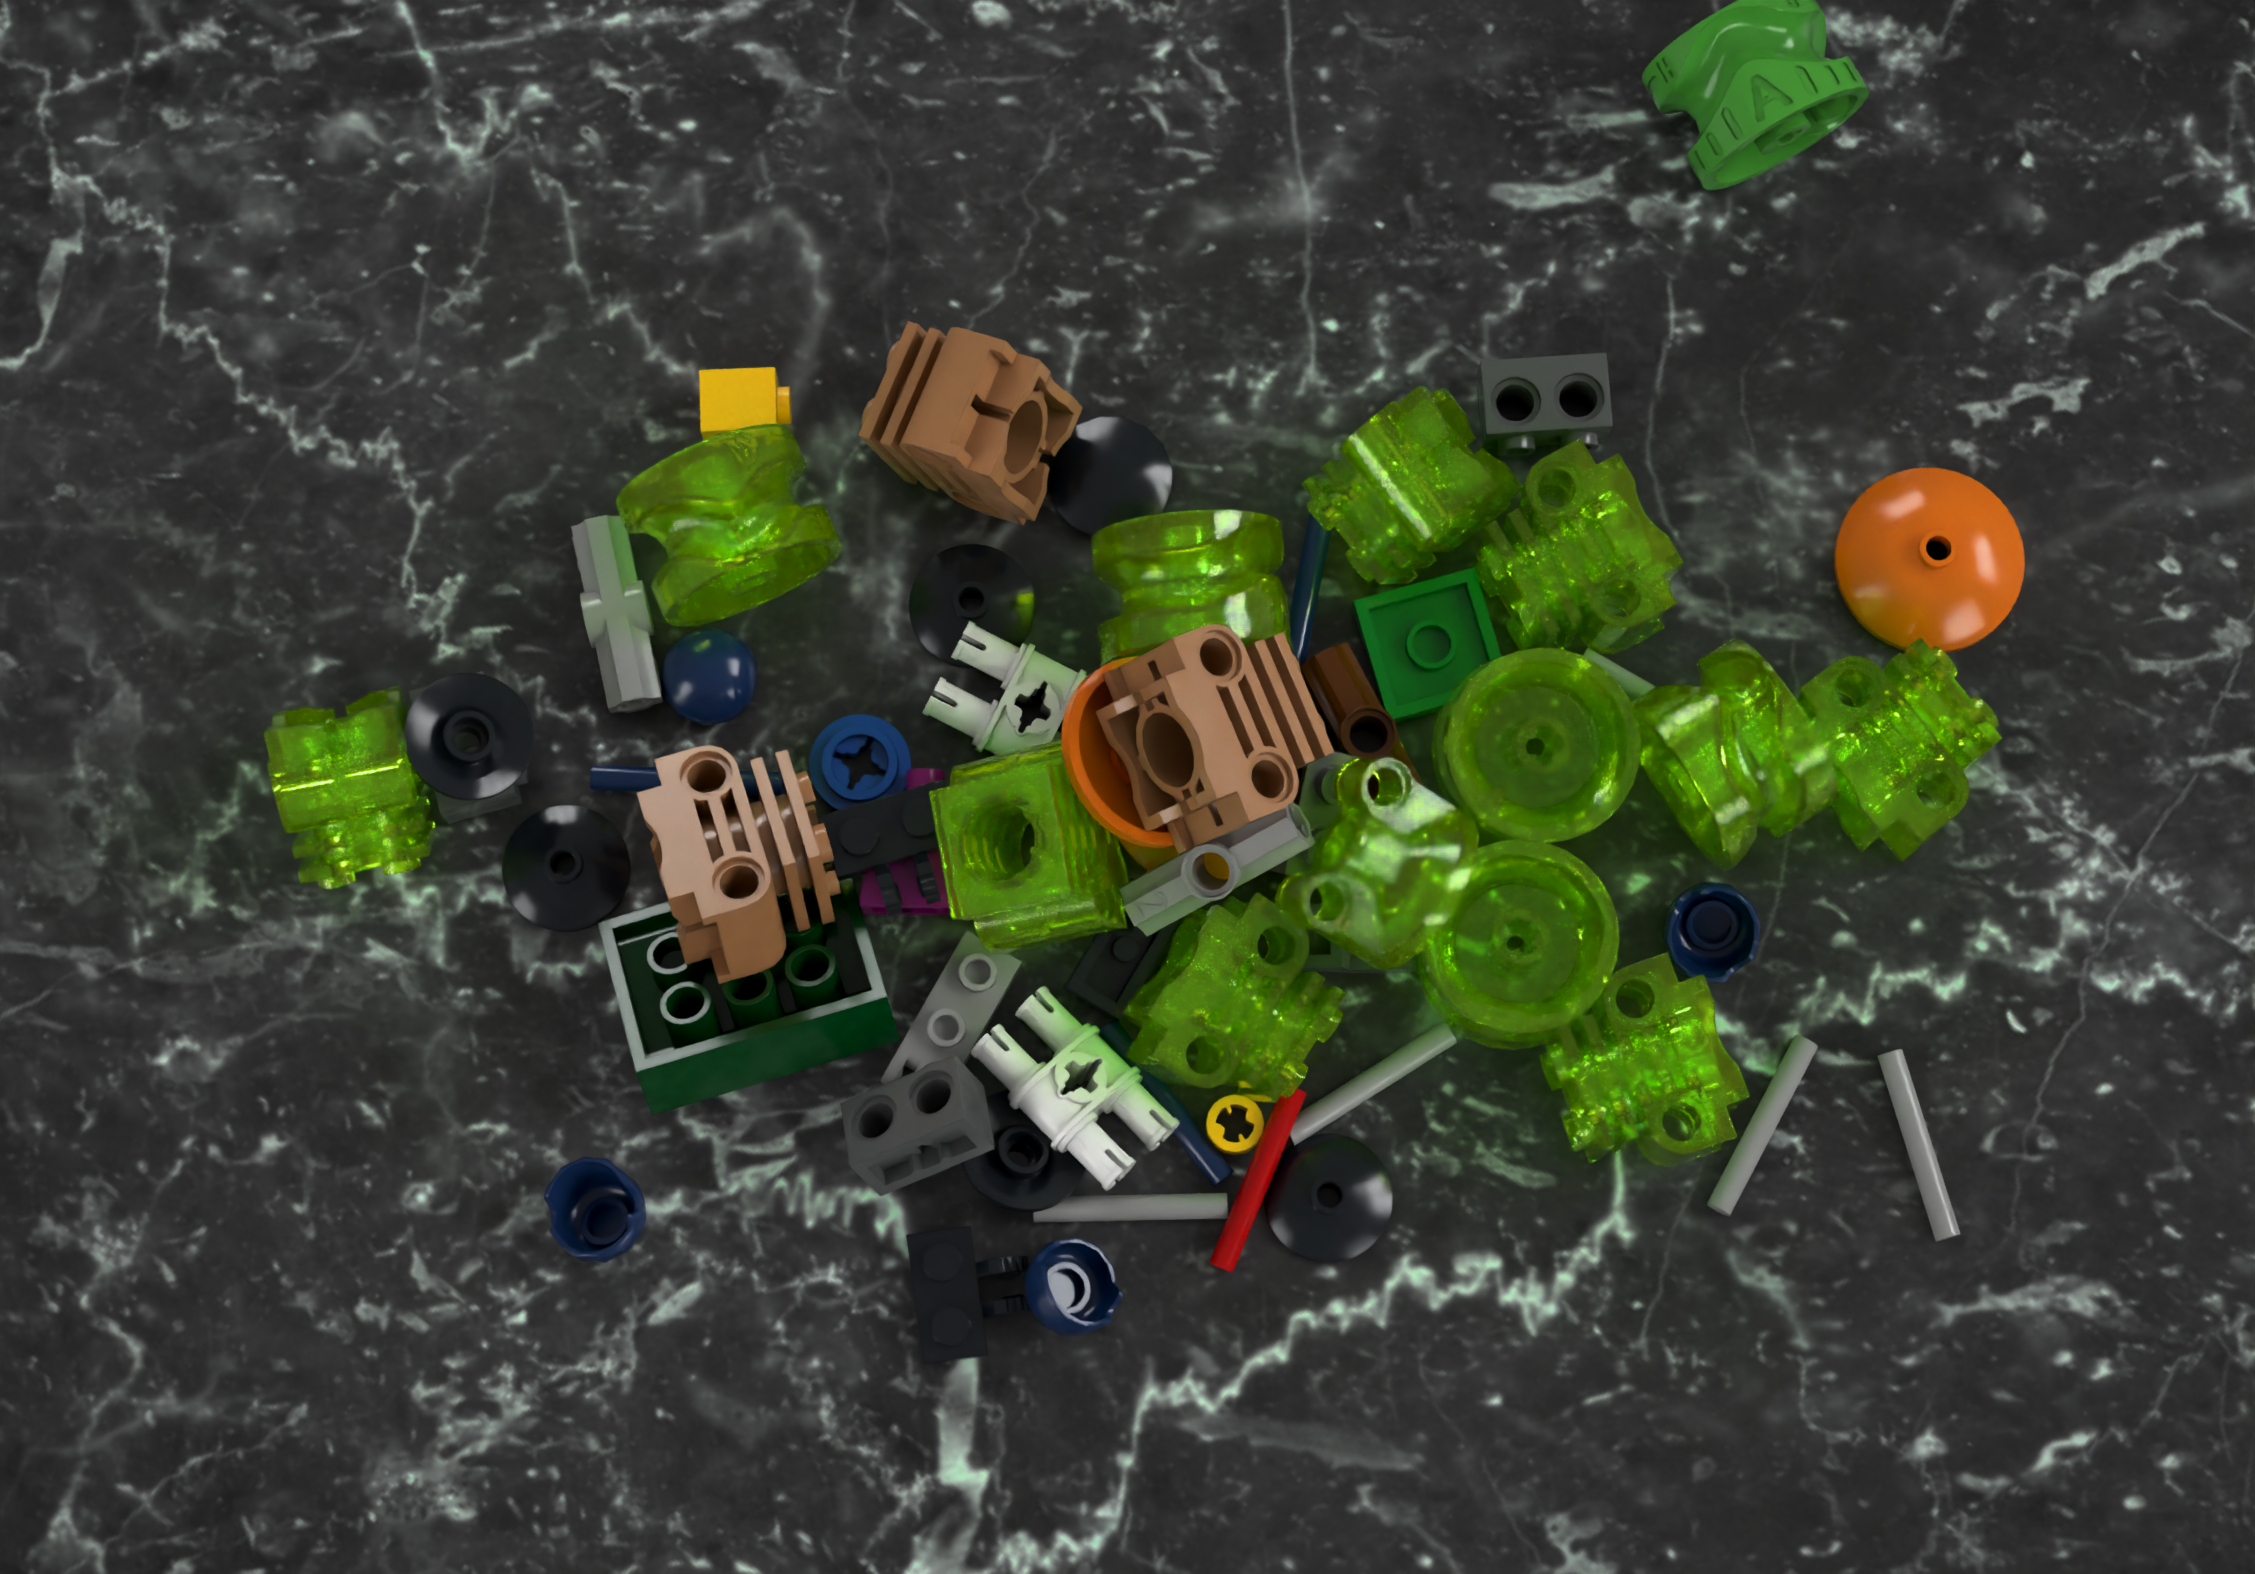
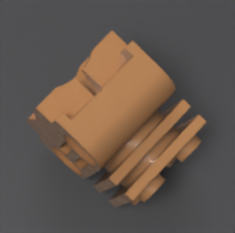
[858,321,1083,526]
[1096,624,1334,854]
[637,745,841,984]

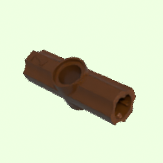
[1300,642,1437,837]

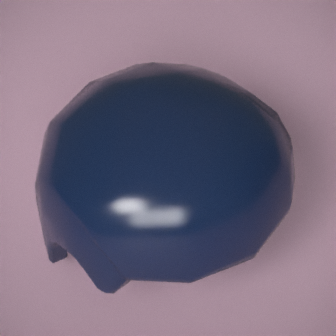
[661,627,758,726]
[1661,882,1761,984]
[544,1157,646,1263]
[1025,1237,1123,1336]

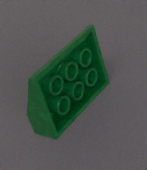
[598,861,900,1116]

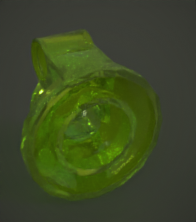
[1275,758,1479,972]

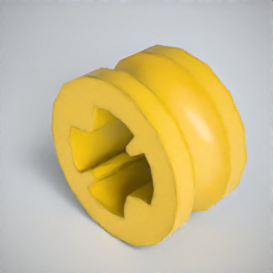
[1205,1094,1264,1156]

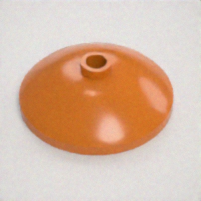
[1834,468,2025,654]
[1061,656,1175,848]

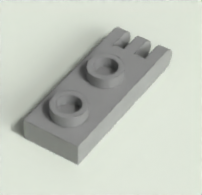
[881,930,1022,1084]

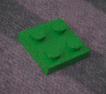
[1352,567,1511,723]

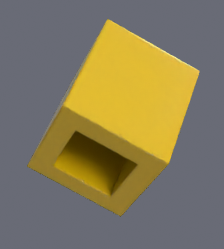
[699,367,792,447]

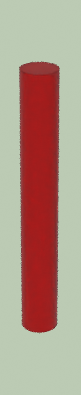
[1209,1083,1307,1272]

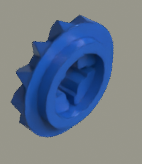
[809,714,911,810]

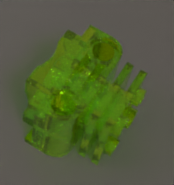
[1302,386,1524,584]
[1473,438,1684,662]
[1782,637,2002,862]
[264,685,437,889]
[929,739,1129,954]
[1121,893,1347,1103]
[1540,952,1750,1167]

